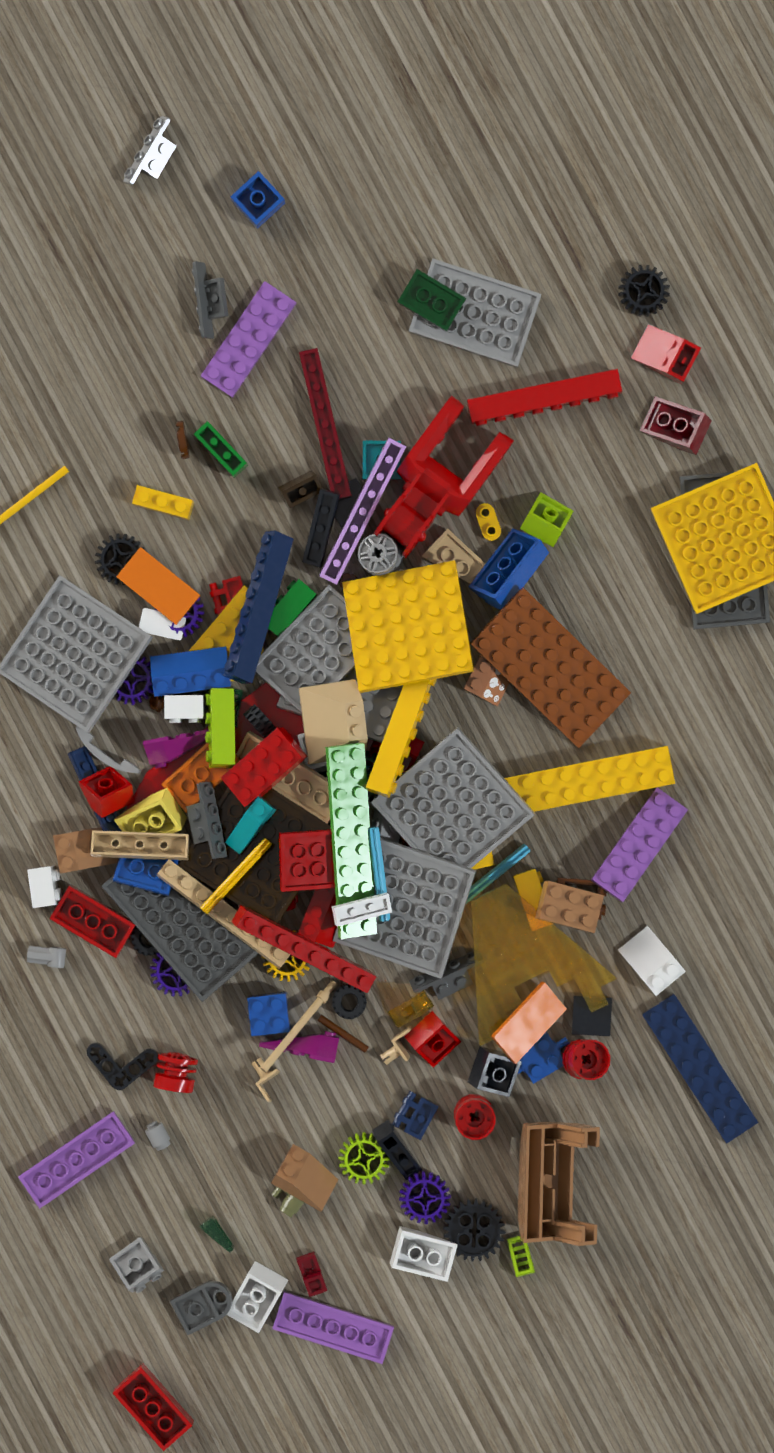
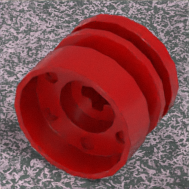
[562,1039,610,1080]
[153,1052,198,1093]
[454,1094,496,1140]

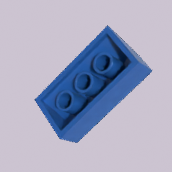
[468,528,549,610]
[150,646,232,697]

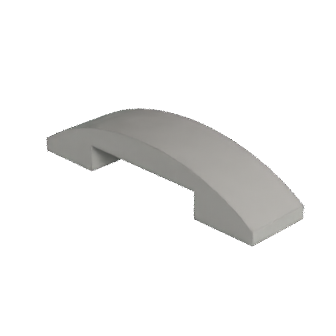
[76,726,141,773]

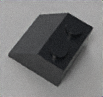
[467,1046,522,1097]

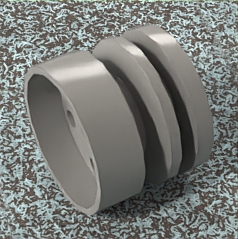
[358,534,403,576]

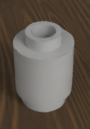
[145,1121,171,1151]

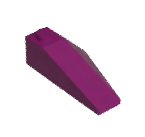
[143,729,208,768]
[259,1031,339,1063]

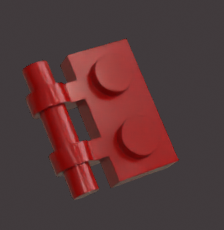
[209,576,243,616]

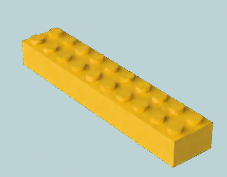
[504,746,675,812]

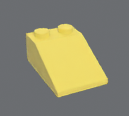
[114,788,187,834]

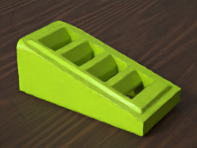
[507,1236,535,1278]

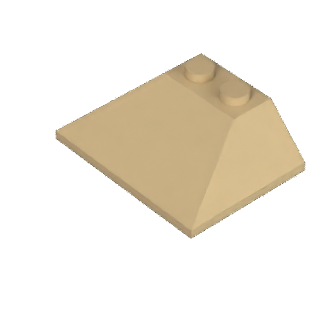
[299,679,368,765]

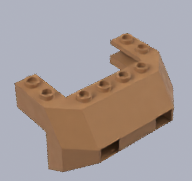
[518,1122,600,1246]

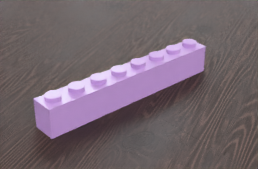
[319,437,406,585]

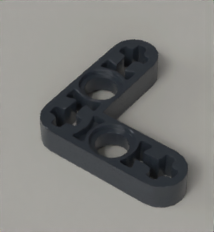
[87,1042,158,1090]

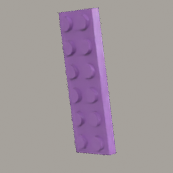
[201,281,297,398]
[591,787,688,903]
[18,1111,136,1209]
[272,1291,394,1364]

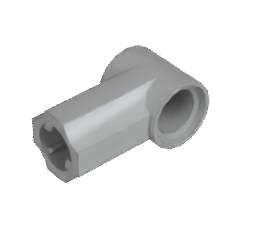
[27,946,66,968]

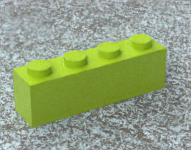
[205,688,235,768]

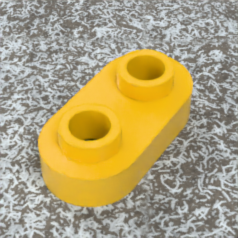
[475,503,501,541]

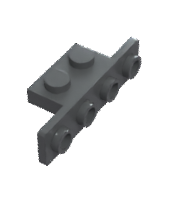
[192,261,228,339]
[186,782,227,859]
[409,950,484,1000]

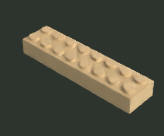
[90,831,189,860]

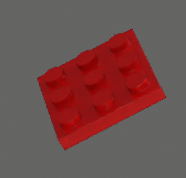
[279,829,335,892]

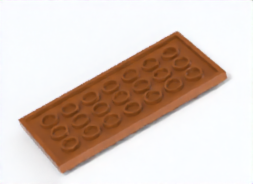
[469,587,631,748]

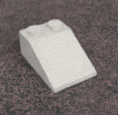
[618,926,686,996]
[390,1226,458,1282]
[227,1261,288,1333]

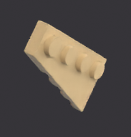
[421,529,485,584]

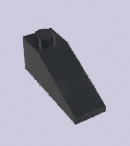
[372,1120,422,1180]

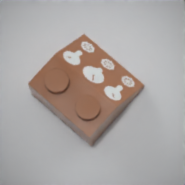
[463,655,509,707]

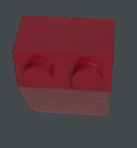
[640,396,712,455]

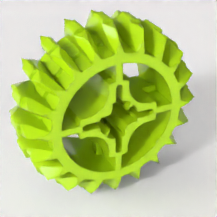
[338,1132,390,1185]

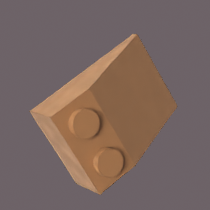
[53,827,118,873]
[271,1144,339,1212]

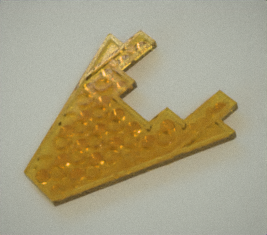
[471,883,616,1055]

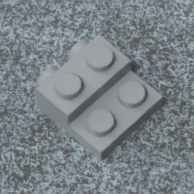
[109,1237,164,1293]

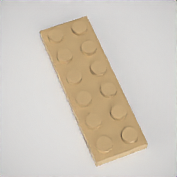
[237,731,330,824]

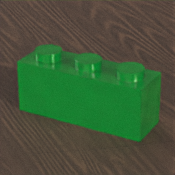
[194,421,248,478]
[268,579,317,637]

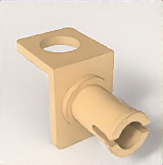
[380,1026,413,1065]
[251,1057,280,1102]

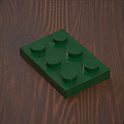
[397,269,466,332]

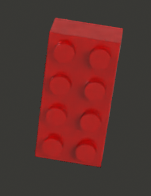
[221,727,308,807]
[50,885,136,958]
[113,1363,194,1451]

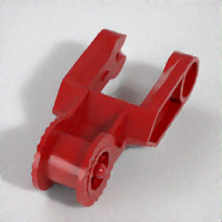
[373,396,514,559]

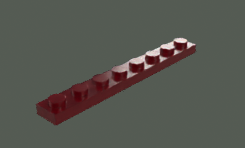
[299,348,352,500]

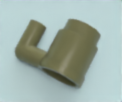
[272,1187,304,1218]

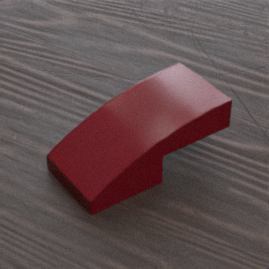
[296,1251,328,1297]

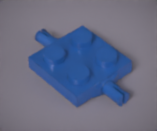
[518,1031,570,1084]

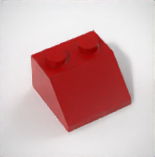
[79,766,134,818]
[404,1011,461,1068]

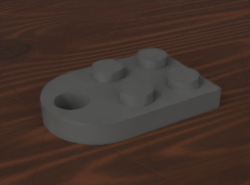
[170,1281,232,1335]

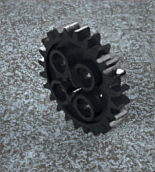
[443,1198,506,1262]

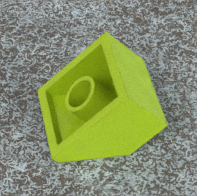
[520,492,574,547]

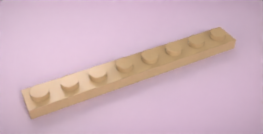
[156,859,290,969]

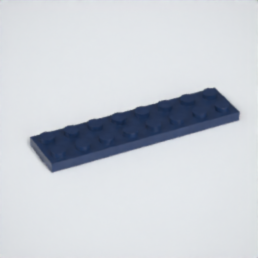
[642,993,759,1144]

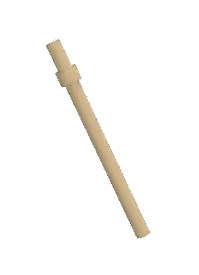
[260,980,338,1073]

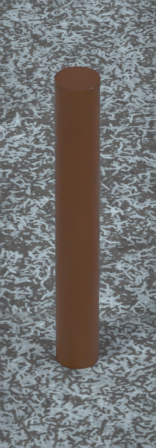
[317,1014,369,1053]

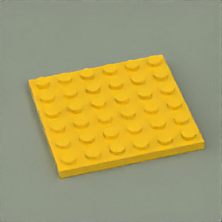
[650,463,774,614]
[342,560,474,693]

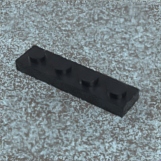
[302,488,340,568]

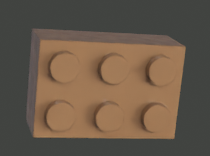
[535,881,604,933]

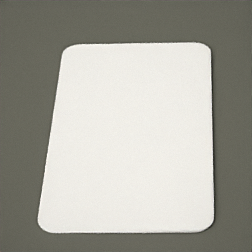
[139,608,186,640]

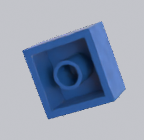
[230,171,285,229]
[247,992,291,1036]

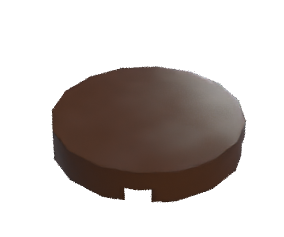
[176,421,190,459]

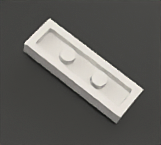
[332,892,392,927]

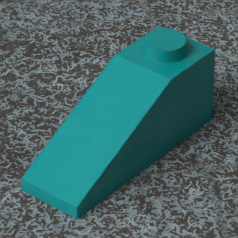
[225,796,277,855]

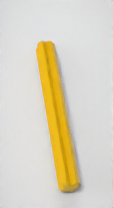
[200,838,272,914]

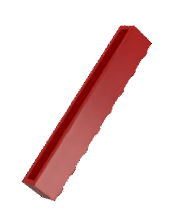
[467,369,622,426]
[232,905,377,993]

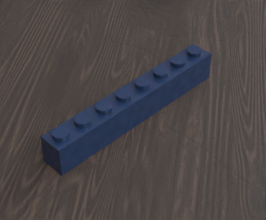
[223,530,294,684]

